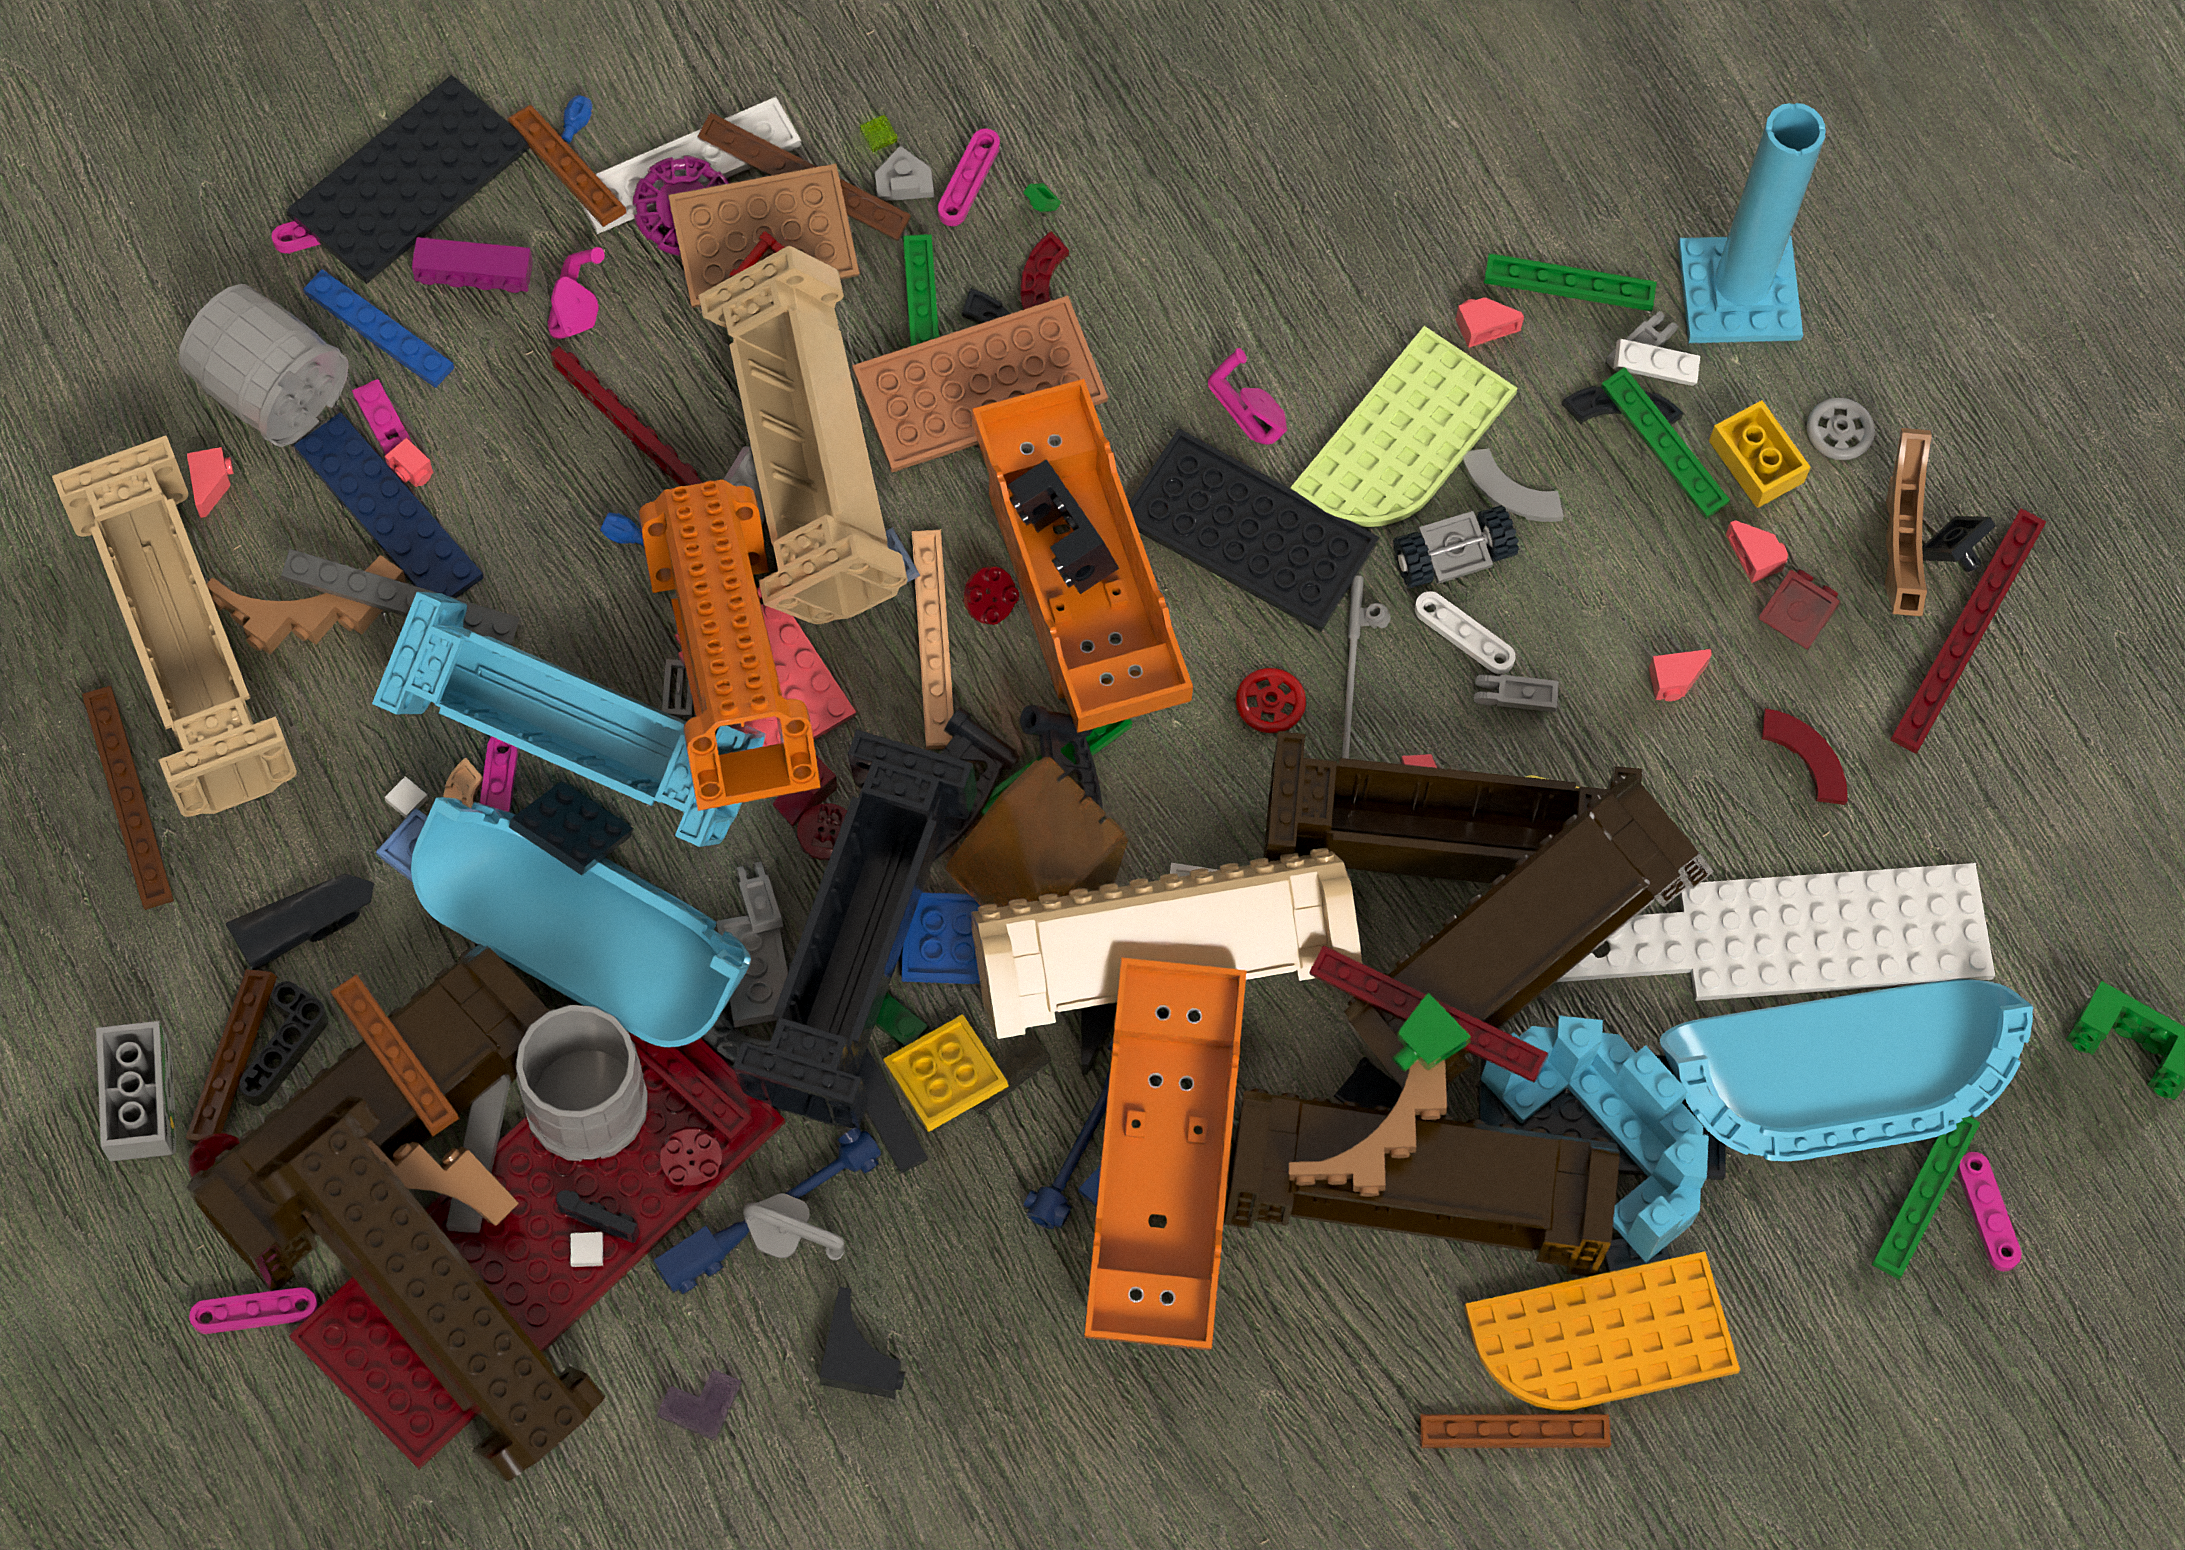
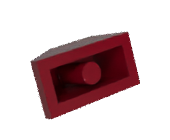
[773,755,837,827]

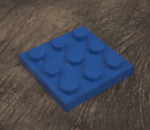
[901,893,996,984]

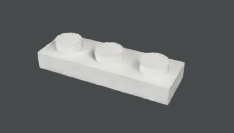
[1613,339,1700,386]

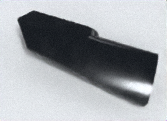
[226,873,374,970]

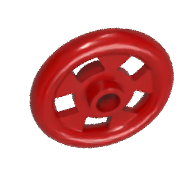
[1236,668,1306,734]

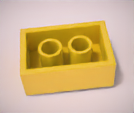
[1709,400,1811,508]

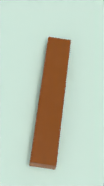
[507,104,627,227]
[330,974,459,1136]
[1419,1414,1611,1448]

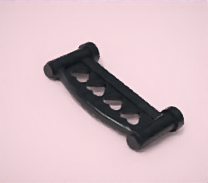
[1020,704,1113,881]
[926,707,1021,881]

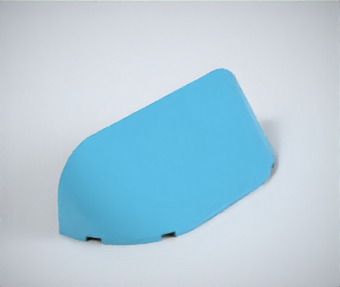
[411,797,751,1047]
[1660,979,2033,1161]

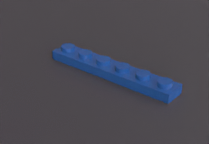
[303,269,454,388]

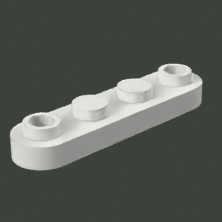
[1415,591,1515,674]

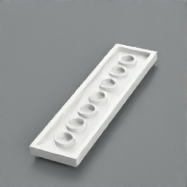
[579,97,801,234]

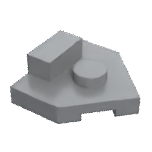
[875,146,934,201]

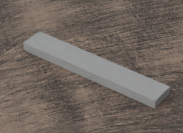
[446,1075,510,1233]

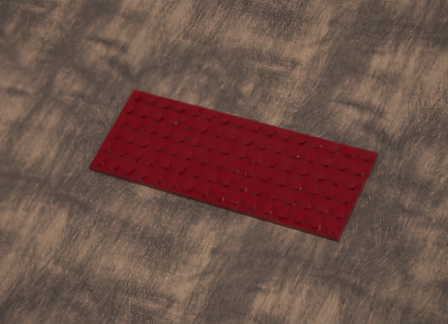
[289,1038,785,1470]

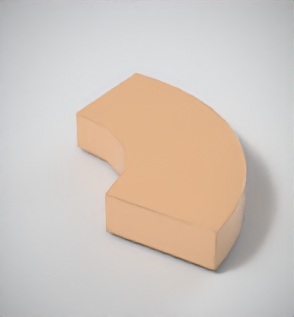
[443,758,483,808]

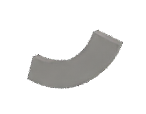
[1462,448,1564,522]

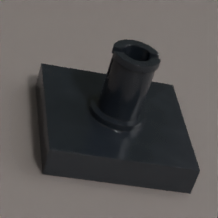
[1922,516,1996,572]

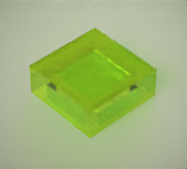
[860,114,898,153]

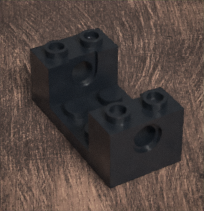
[1007,459,1119,594]

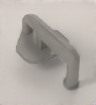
[743,1193,844,1260]

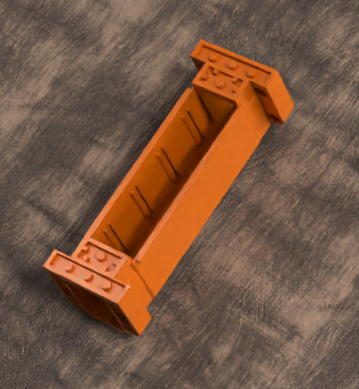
[639,479,821,811]

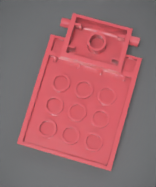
[674,587,856,747]

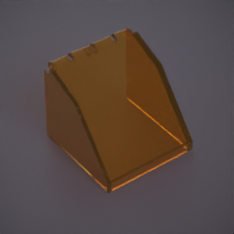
[945,757,1128,908]

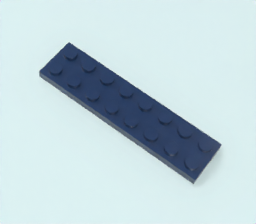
[294,412,484,598]

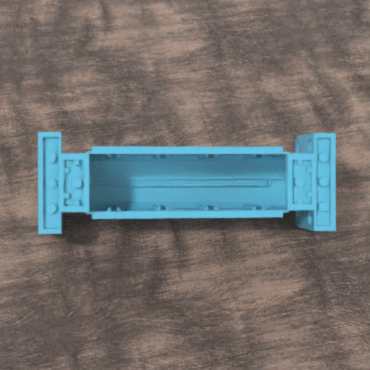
[372,592,766,847]

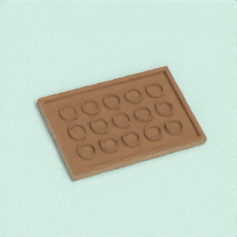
[668,164,860,308]

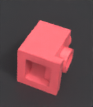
[385,438,433,487]

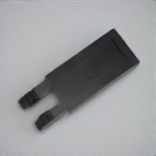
[555,1189,640,1243]

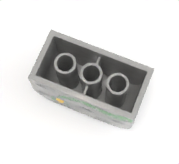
[96,1021,176,1162]

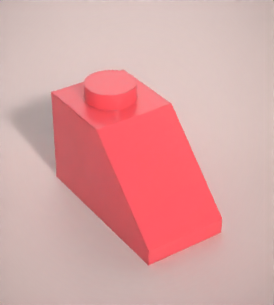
[1455,297,1524,348]
[187,447,234,518]
[1726,520,1788,583]
[1649,649,1712,701]

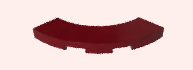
[1020,231,1069,310]
[1761,708,1848,805]

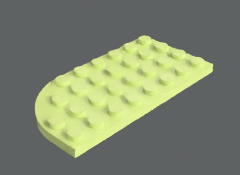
[1290,326,1518,527]

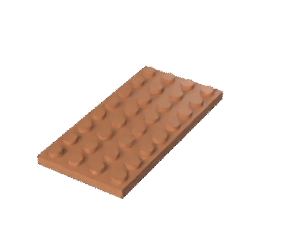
[852,296,1108,473]

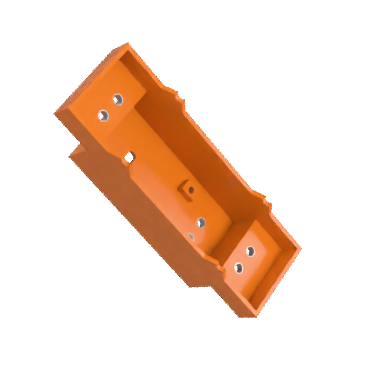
[972,379,1193,733]
[1084,958,1247,1350]

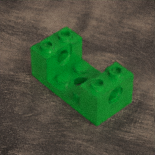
[2066,981,2185,1100]

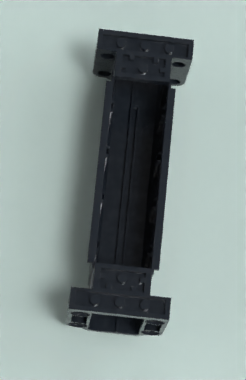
[733,729,977,1129]

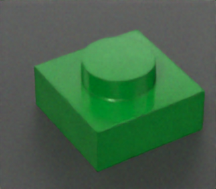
[1023,183,1062,212]

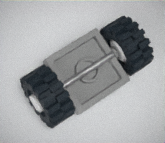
[1393,505,1519,588]

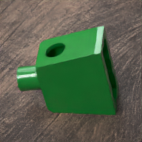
[1392,993,1471,1072]

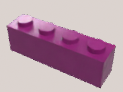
[412,237,533,293]

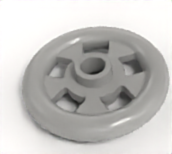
[1806,397,1875,460]

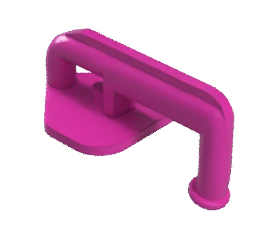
[548,247,605,339]
[1208,348,1287,445]

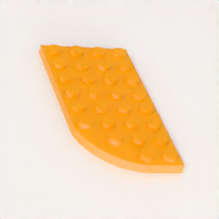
[1464,1251,1740,1411]

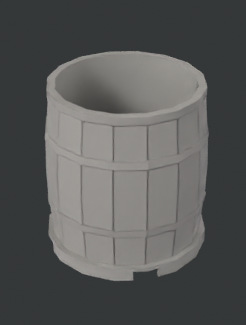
[179,284,349,447]
[516,1005,648,1161]

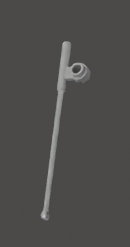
[1342,575,1391,759]

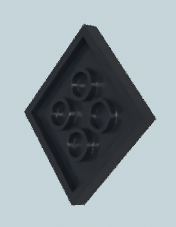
[509,781,634,875]

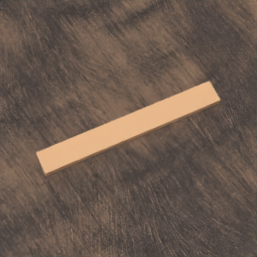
[912,530,954,750]

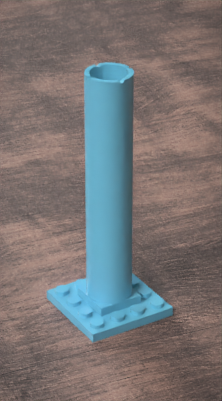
[1678,103,1826,343]

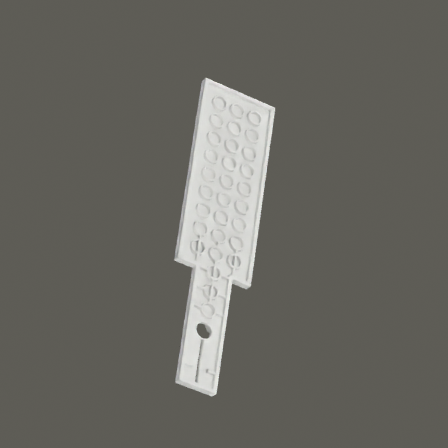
[1557,863,1995,1001]

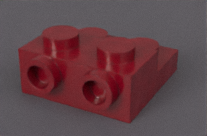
[1758,569,1840,651]

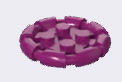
[633,156,729,256]

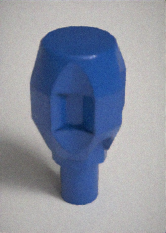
[561,95,592,143]
[600,513,644,546]

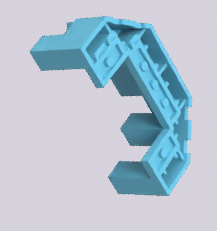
[1481,1016,1708,1262]

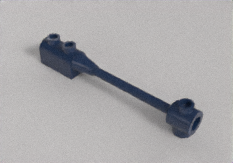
[1023,1010,1169,1229]
[652,1128,881,1295]

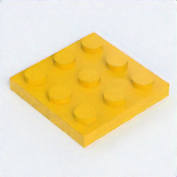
[883,1014,1009,1132]

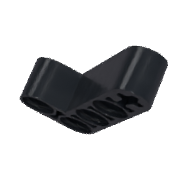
[239,981,328,1106]

